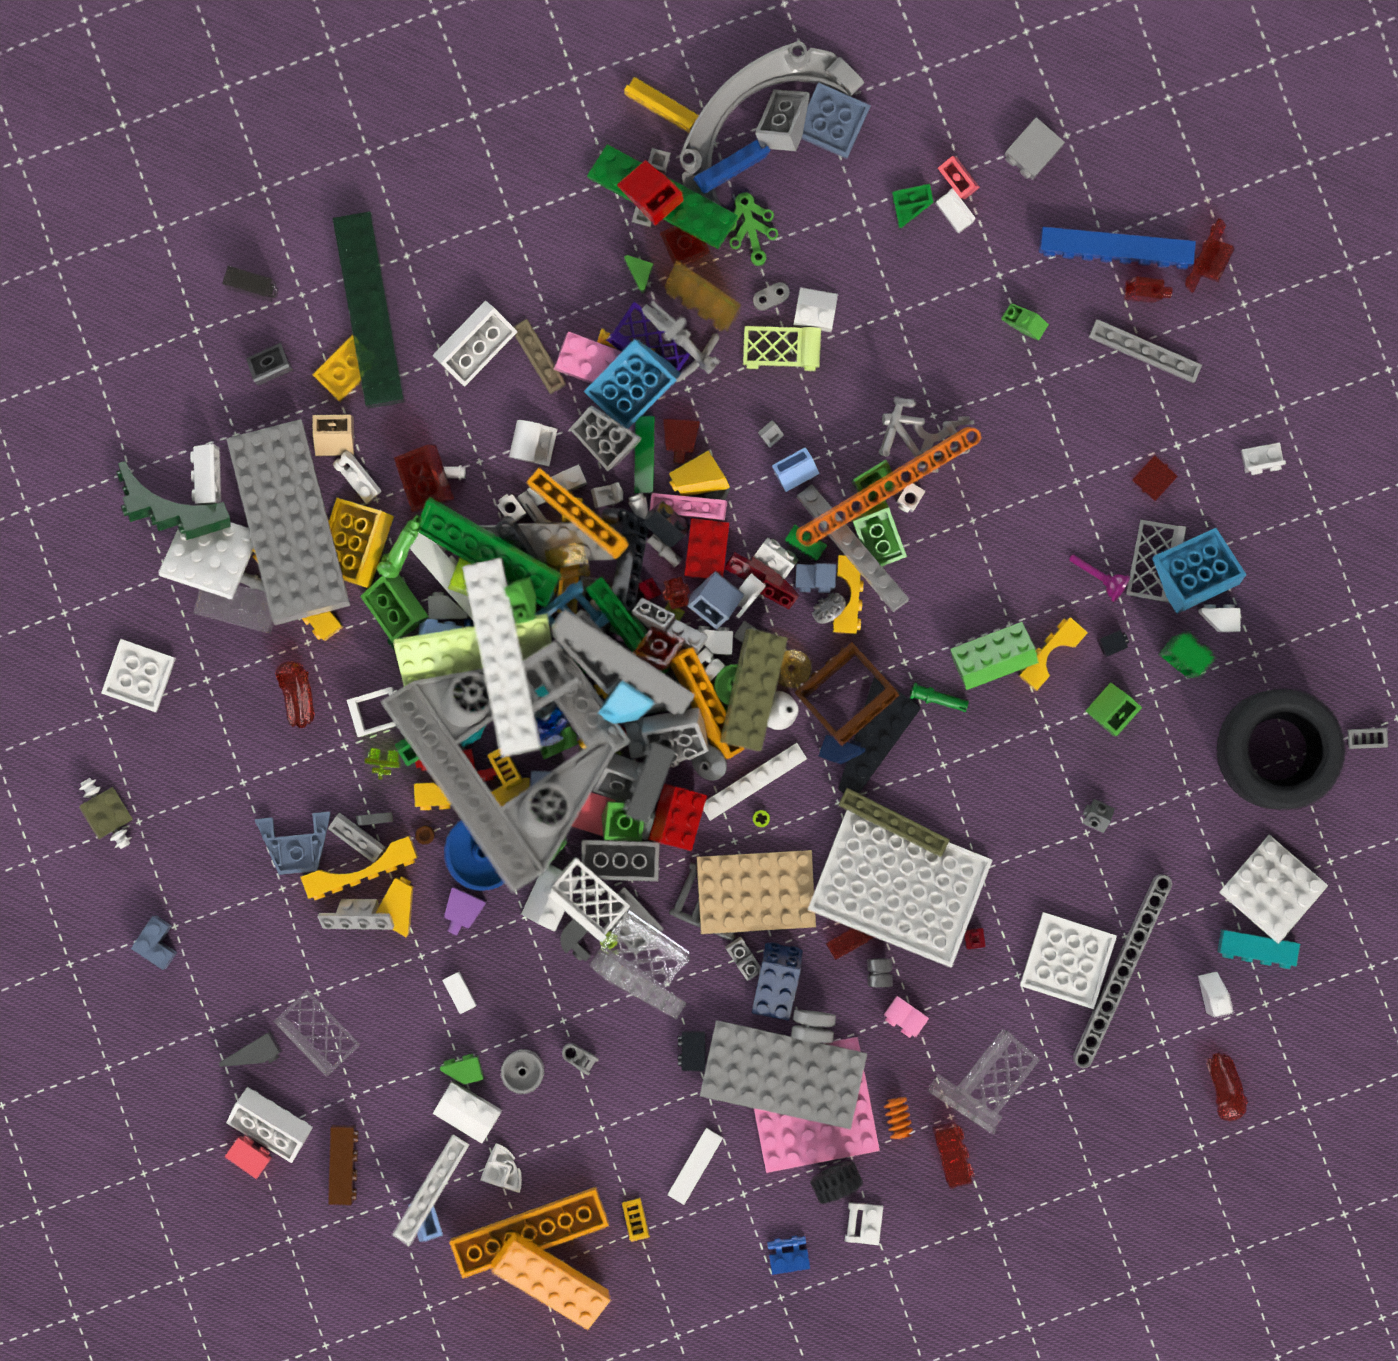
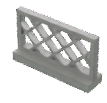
[1126,520,1186,603]

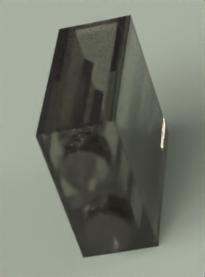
[222,266,279,303]

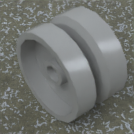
[791,1010,836,1043]
[501,1049,544,1094]

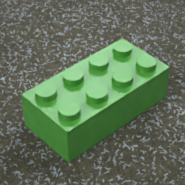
[950,622,1038,690]

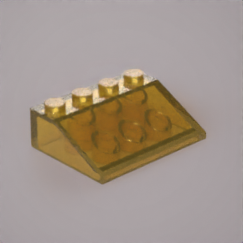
[665,261,741,332]

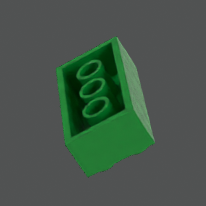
[1158,633,1214,678]

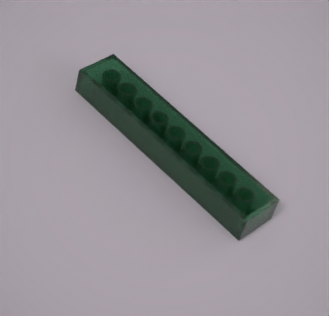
[333,211,406,409]

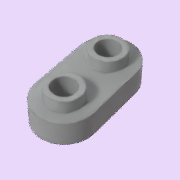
[753,283,789,311]

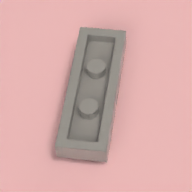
[328,813,385,863]

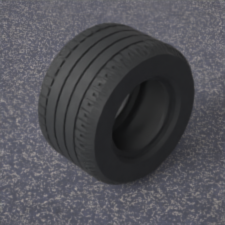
[1217,689,1346,810]

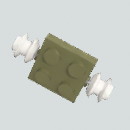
[79,778,133,849]

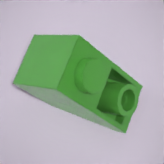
[1001,303,1049,340]
[504,577,536,625]
[440,1053,484,1085]

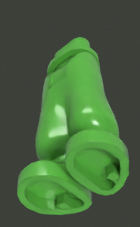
[376,515,422,578]

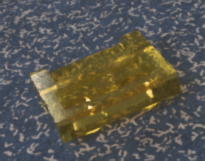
[544,542,591,583]

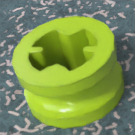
[753,810,770,827]

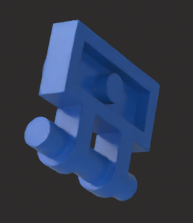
[767,1235,810,1275]

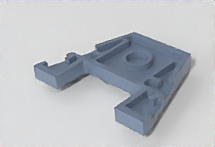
[255,812,331,875]

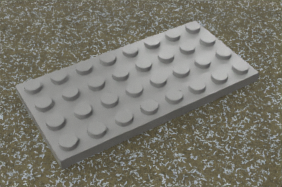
[700,1020,867,1129]

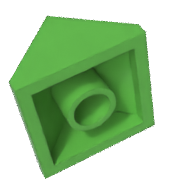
[852,460,892,501]
[601,802,644,842]

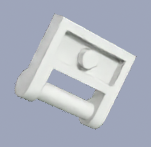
[844,1202,883,1245]

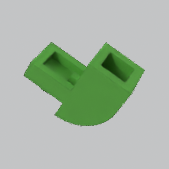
[539,726,579,759]

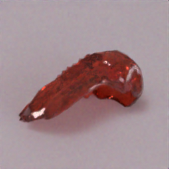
[275,661,315,728]
[1206,1053,1249,1121]

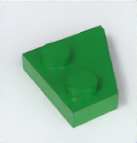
[892,184,933,228]

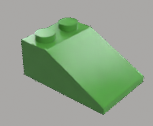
[852,500,907,566]

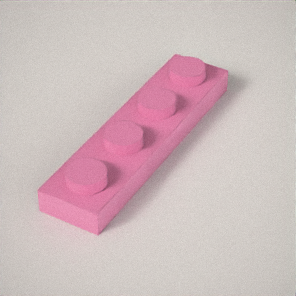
[649,493,727,520]

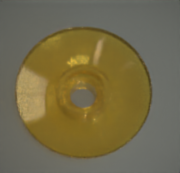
[778,650,812,688]

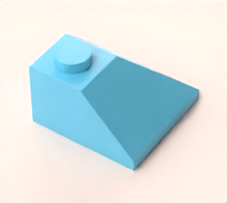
[598,680,654,724]

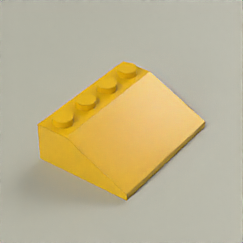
[329,498,394,588]

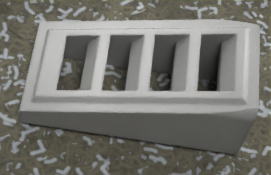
[1348,728,1388,749]

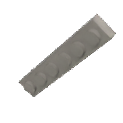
[1088,319,1202,383]

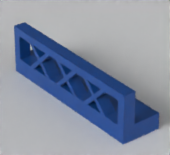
[694,140,771,194]

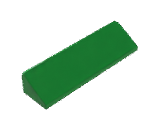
[634,416,655,494]

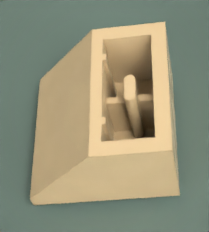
[313,415,354,456]

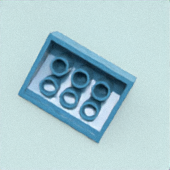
[584,339,681,429]
[1153,528,1246,614]

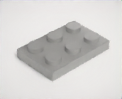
[599,887,664,955]

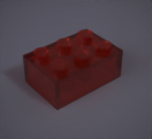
[394,445,454,512]
[932,1122,975,1188]

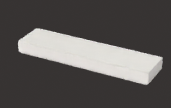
[667,1128,723,1205]

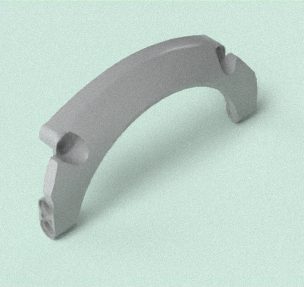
[680,41,864,206]

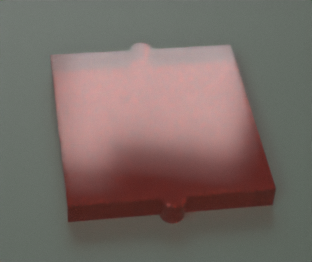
[1132,455,1178,501]

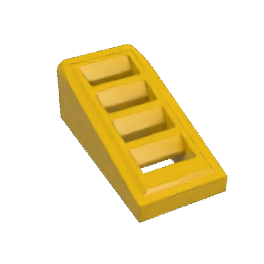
[487,748,524,790]
[622,1198,650,1242]

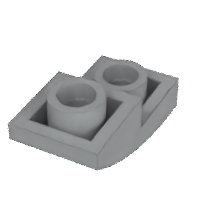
[725,936,761,981]

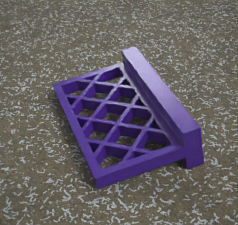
[606,302,690,371]

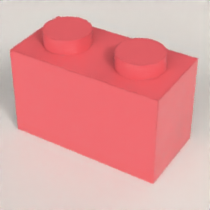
[938,156,980,199]
[225,1136,272,1179]

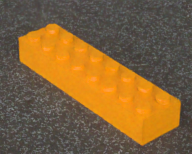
[450,1187,609,1279]

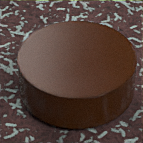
[415,825,435,845]

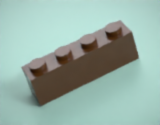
[328,1125,359,1205]

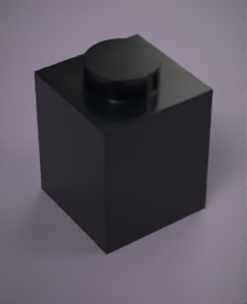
[1097,630,1129,657]

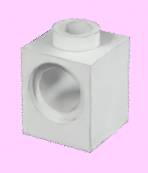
[896,483,925,513]
[497,494,526,522]

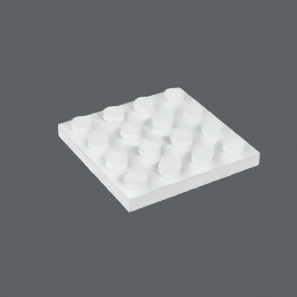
[159,522,254,599]
[1220,835,1328,943]
[1020,912,1117,1009]

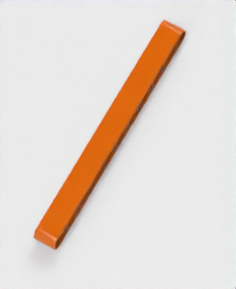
[796,427,981,545]

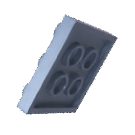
[801,82,871,159]

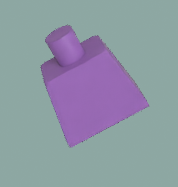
[444,887,487,935]

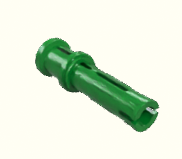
[909,682,969,712]

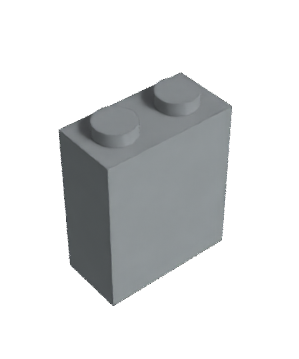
[1004,117,1065,180]

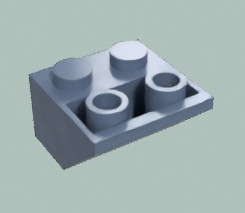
[688,571,744,629]

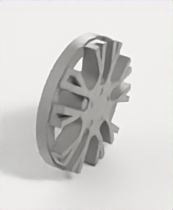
[812,593,846,624]

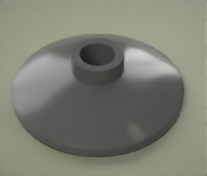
[692,745,727,781]

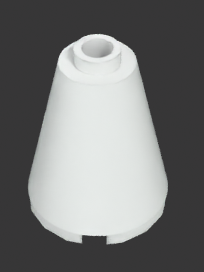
[767,691,798,730]

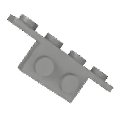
[317,899,394,930]

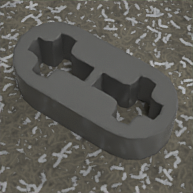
[356,812,393,826]

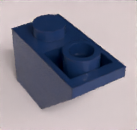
[818,735,866,764]

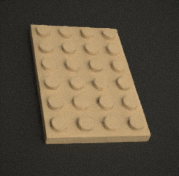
[696,850,816,934]

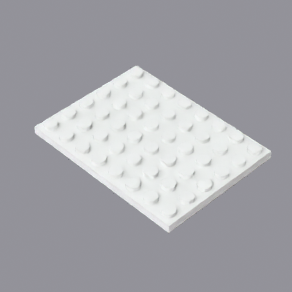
[808,810,992,967]

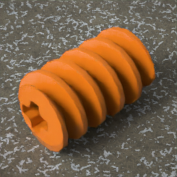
[884,1097,913,1139]

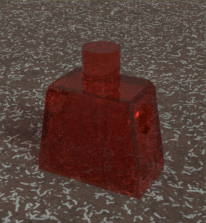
[1124,276,1172,303]
[663,419,700,464]

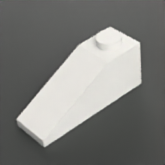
[527,465,587,506]

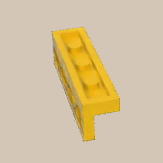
[624,77,699,133]

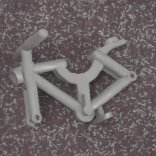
[641,301,720,382]
[879,396,974,473]

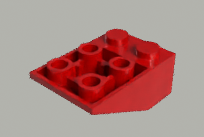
[617,160,684,225]

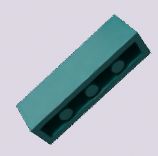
[1217,929,1300,969]

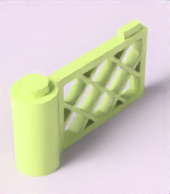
[743,326,821,371]

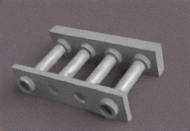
[523,641,582,713]

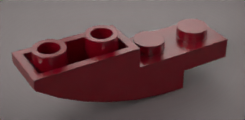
[724,552,799,609]

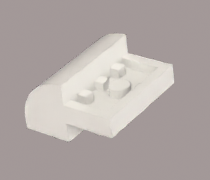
[509,420,557,466]

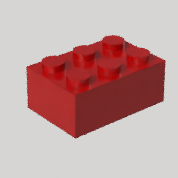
[685,518,729,579]
[649,784,707,851]

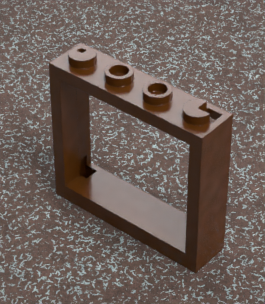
[794,642,900,746]

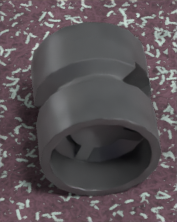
[867,958,893,987]

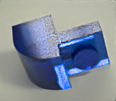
[534,707,568,747]

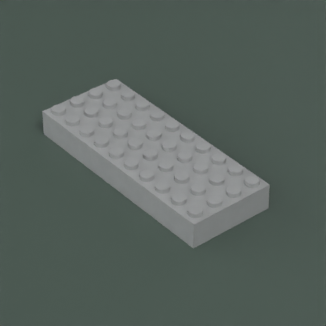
[226,419,350,625]

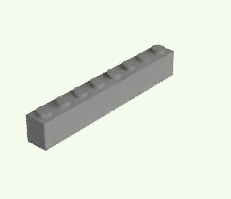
[551,609,695,714]

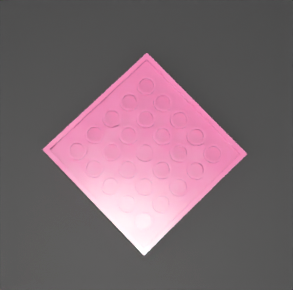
[754,1037,880,1173]

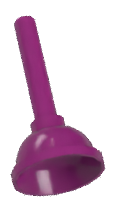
[1069,555,1131,602]

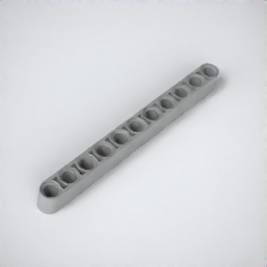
[1073,875,1172,1068]

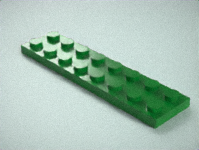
[587,144,738,249]
[419,497,562,608]

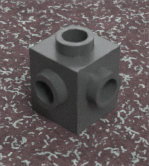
[1082,799,1115,833]

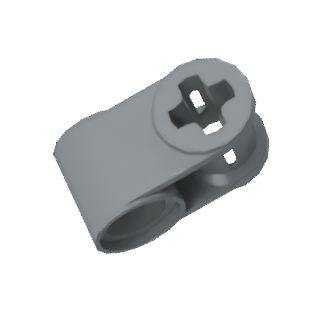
[562,1043,599,1075]

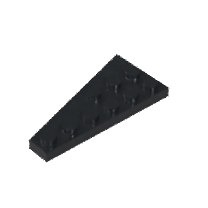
[838,677,921,794]

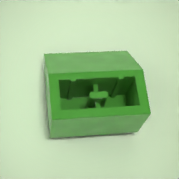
[1085,682,1142,737]

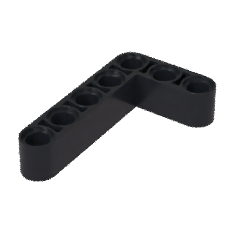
[601,508,648,611]
[496,516,557,610]

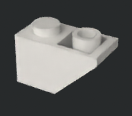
[1199,604,1240,632]
[698,626,733,655]

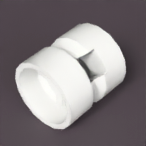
[697,647,725,681]

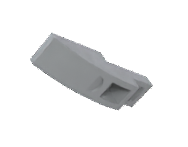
[632,598,708,653]

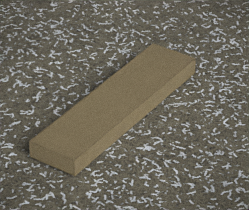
[513,319,567,395]

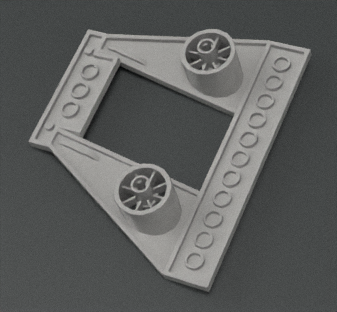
[381,648,630,893]

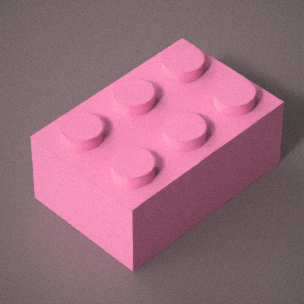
[554,332,622,383]

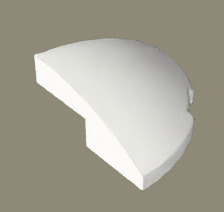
[480,1144,522,1193]

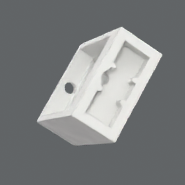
[347,687,397,737]

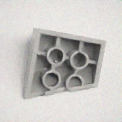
[570,406,641,471]
[642,708,709,768]

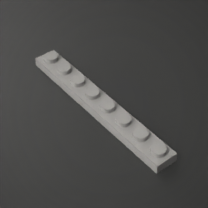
[797,485,909,612]

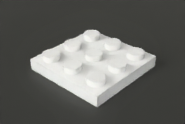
[101,639,176,712]

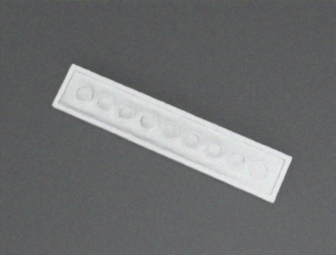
[463,558,541,756]

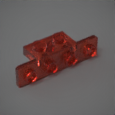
[1185,218,1235,293]

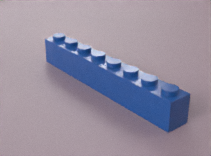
[1039,227,1196,269]

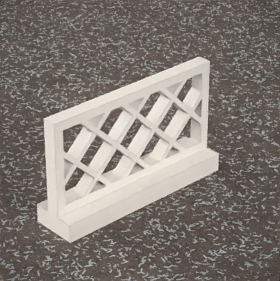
[543,858,630,943]

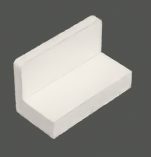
[936,188,975,233]
[736,574,766,618]

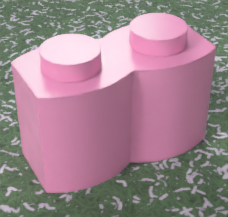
[884,996,929,1038]

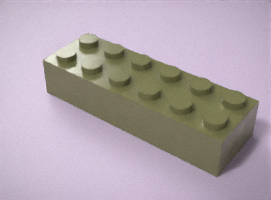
[720,629,788,751]

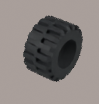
[810,1161,863,1204]

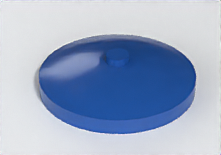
[444,820,505,891]

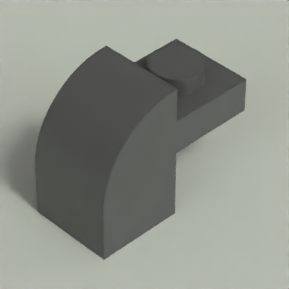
[560,919,591,962]

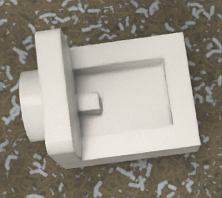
[591,482,623,508]

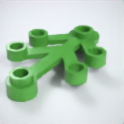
[730,192,778,266]

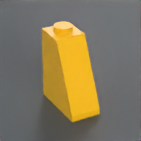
[669,450,730,496]
[376,876,413,937]

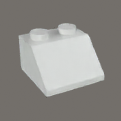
[794,287,838,332]

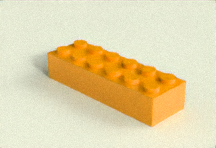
[492,1232,610,1330]

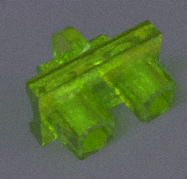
[364,748,401,780]

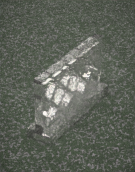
[600,910,690,991]
[273,990,360,1077]
[955,1029,1040,1120]

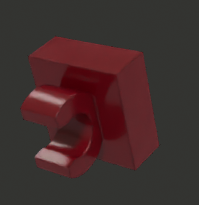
[638,577,662,601]
[964,928,986,950]

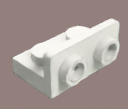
[1241,443,1286,475]
[754,538,798,579]

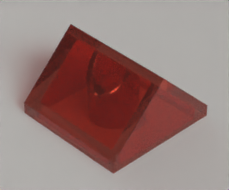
[660,226,710,268]
[633,626,686,671]

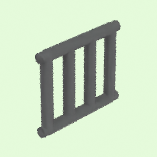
[669,862,735,942]

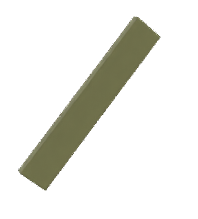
[838,788,950,857]

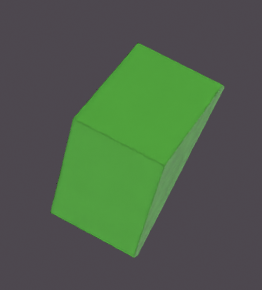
[624,255,653,294]

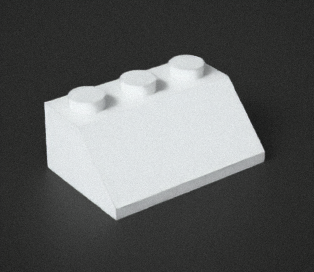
[191,444,221,505]
[521,864,579,931]
[433,1081,502,1143]

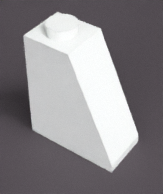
[1198,972,1233,1017]

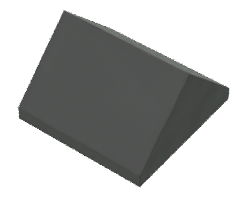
[246,343,293,386]

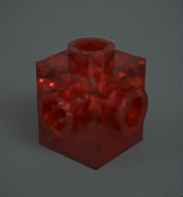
[662,576,691,610]

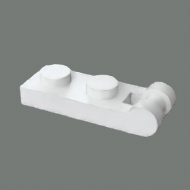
[333,451,381,504]

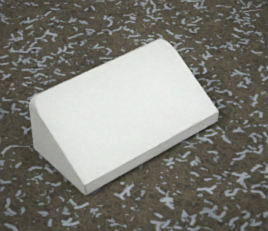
[442,971,477,1014]

